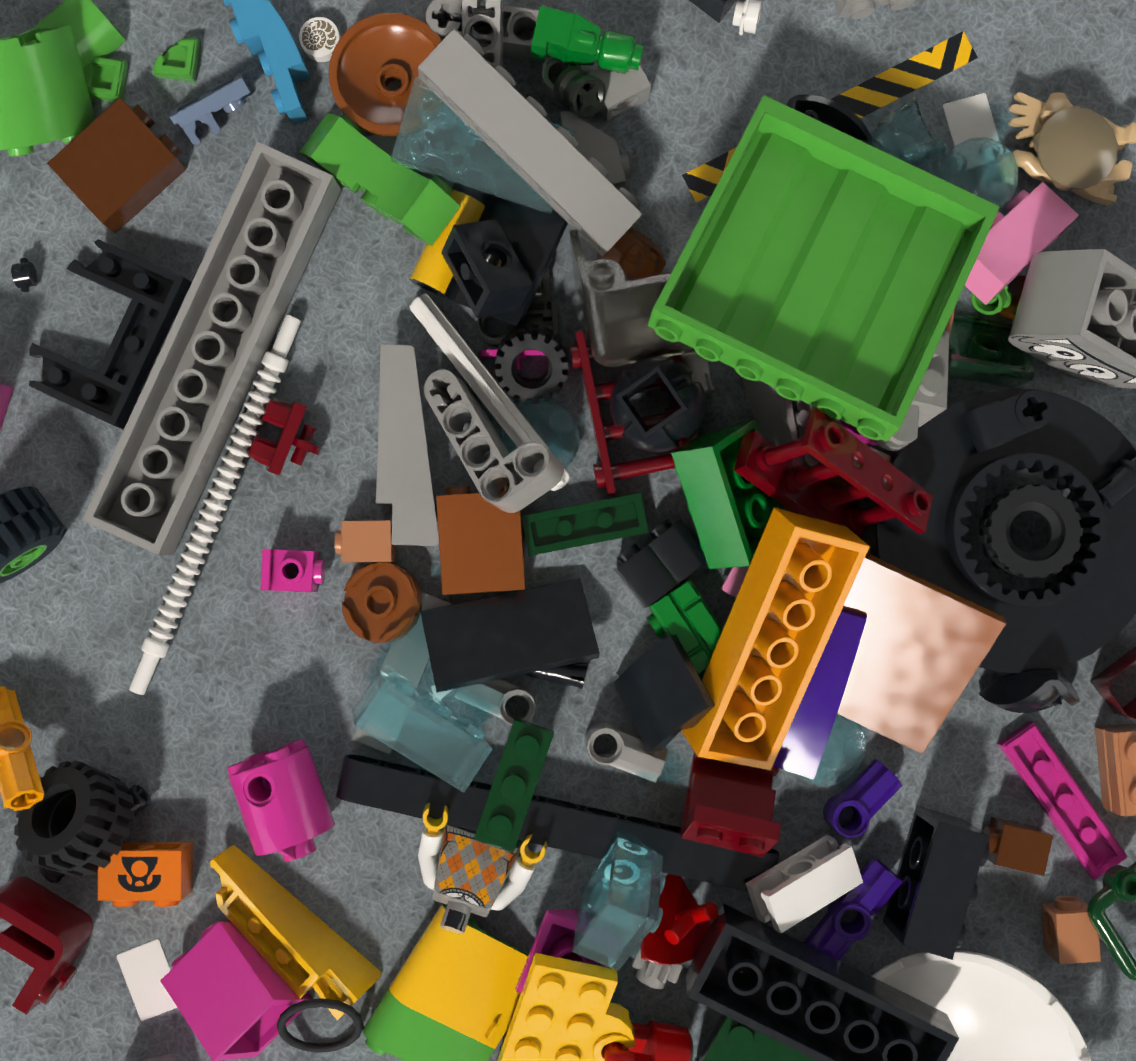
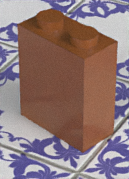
[436,484,526,595]

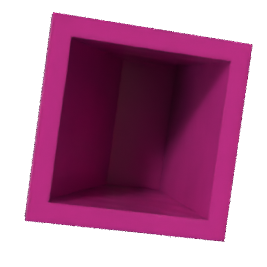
[160,921,314,1061]

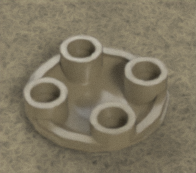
[1033,107,1118,191]

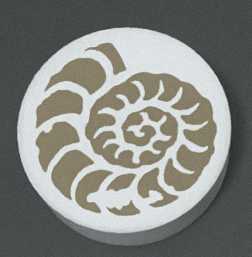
[299,17,341,62]

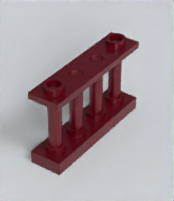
[569,328,697,495]
[733,408,933,540]

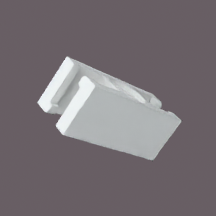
[746,835,863,933]

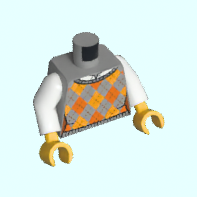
[418,803,548,934]

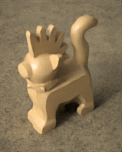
[999,92,1136,206]

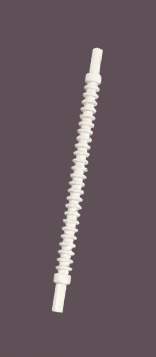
[129,315,301,695]

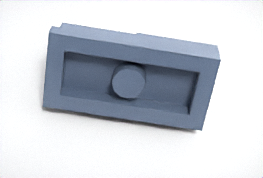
[170,73,250,145]

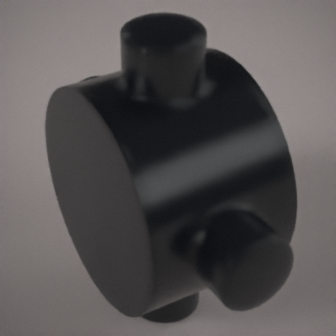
[11,258,38,292]

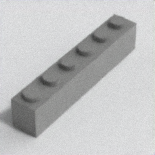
[418,29,642,256]

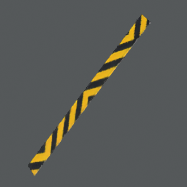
[682,31,978,203]

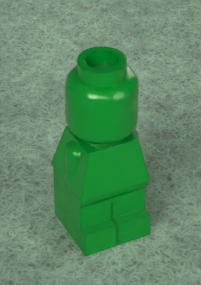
[530,6,644,74]

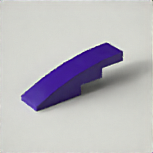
[774,608,867,779]

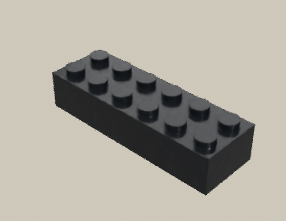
[685,903,959,1061]

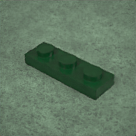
[521,493,649,556]
[474,718,554,852]

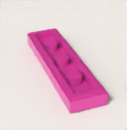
[997,721,1128,880]

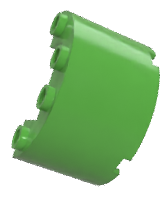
[0,24,96,156]

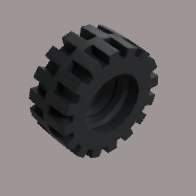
[495,324,569,404]

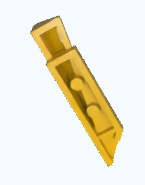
[210,845,382,1020]

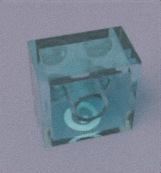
[572,837,665,971]

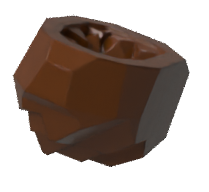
[597,226,666,282]

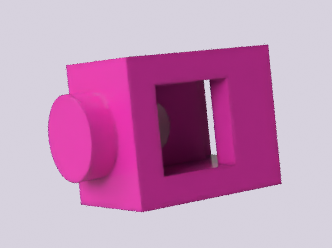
[260,549,326,592]

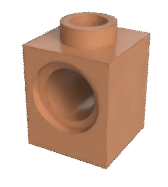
[335,520,397,562]
[1041,896,1101,964]

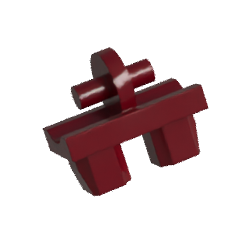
[247,400,321,475]

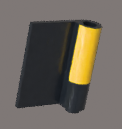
[409,143,568,328]

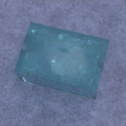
[352,670,492,793]

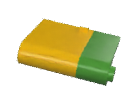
[363,903,529,1061]

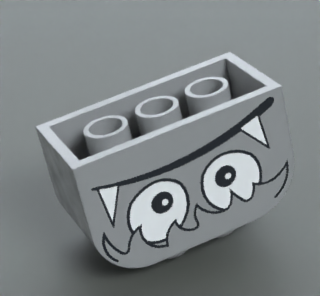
[1008,249,1136,389]

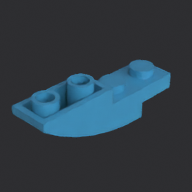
[223,0,311,125]

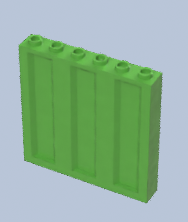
[648,95,1000,442]

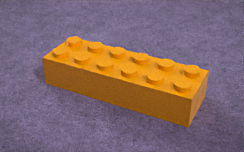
[681,507,870,770]

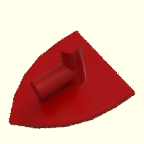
[641,874,718,965]

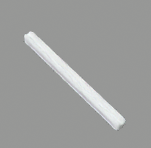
[410,294,571,491]

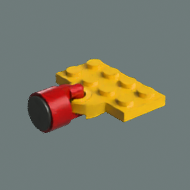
[497,953,693,1061]

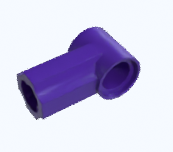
[823,759,903,838]

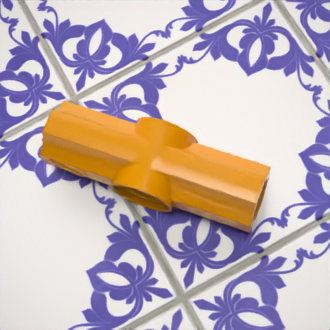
[0,686,44,811]

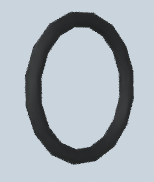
[277,998,364,1053]

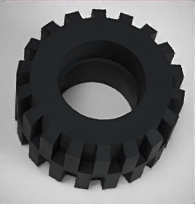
[14,761,134,877]

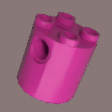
[227,738,335,862]

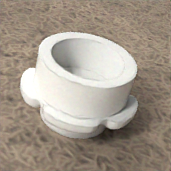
[732,0,763,36]

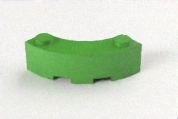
[299,113,461,246]

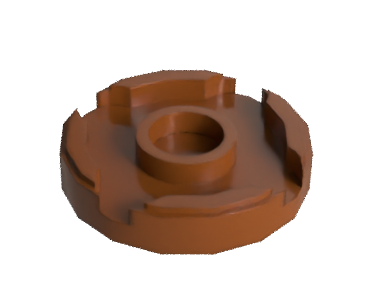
[342,562,422,643]

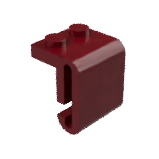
[680,751,781,857]
[0,876,93,1015]

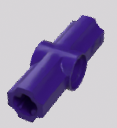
[803,856,903,960]

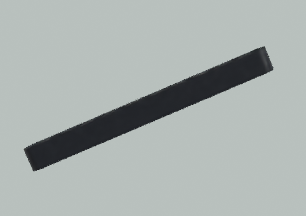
[336,754,780,892]

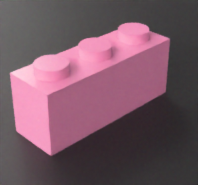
[965,182,1079,305]

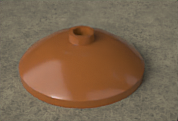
[329,13,445,136]

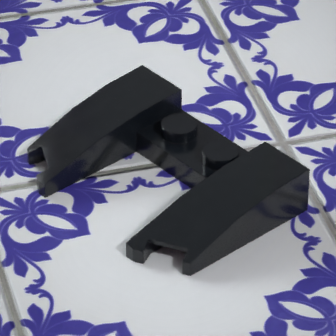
[29,239,192,429]

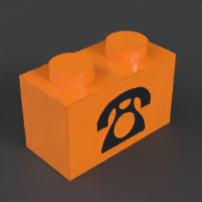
[98,842,193,907]

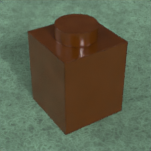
[983,816,1053,876]

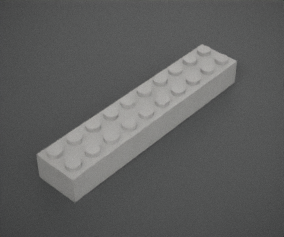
[82,142,341,555]

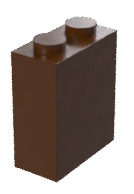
[47,98,186,233]

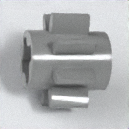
[631,941,684,989]

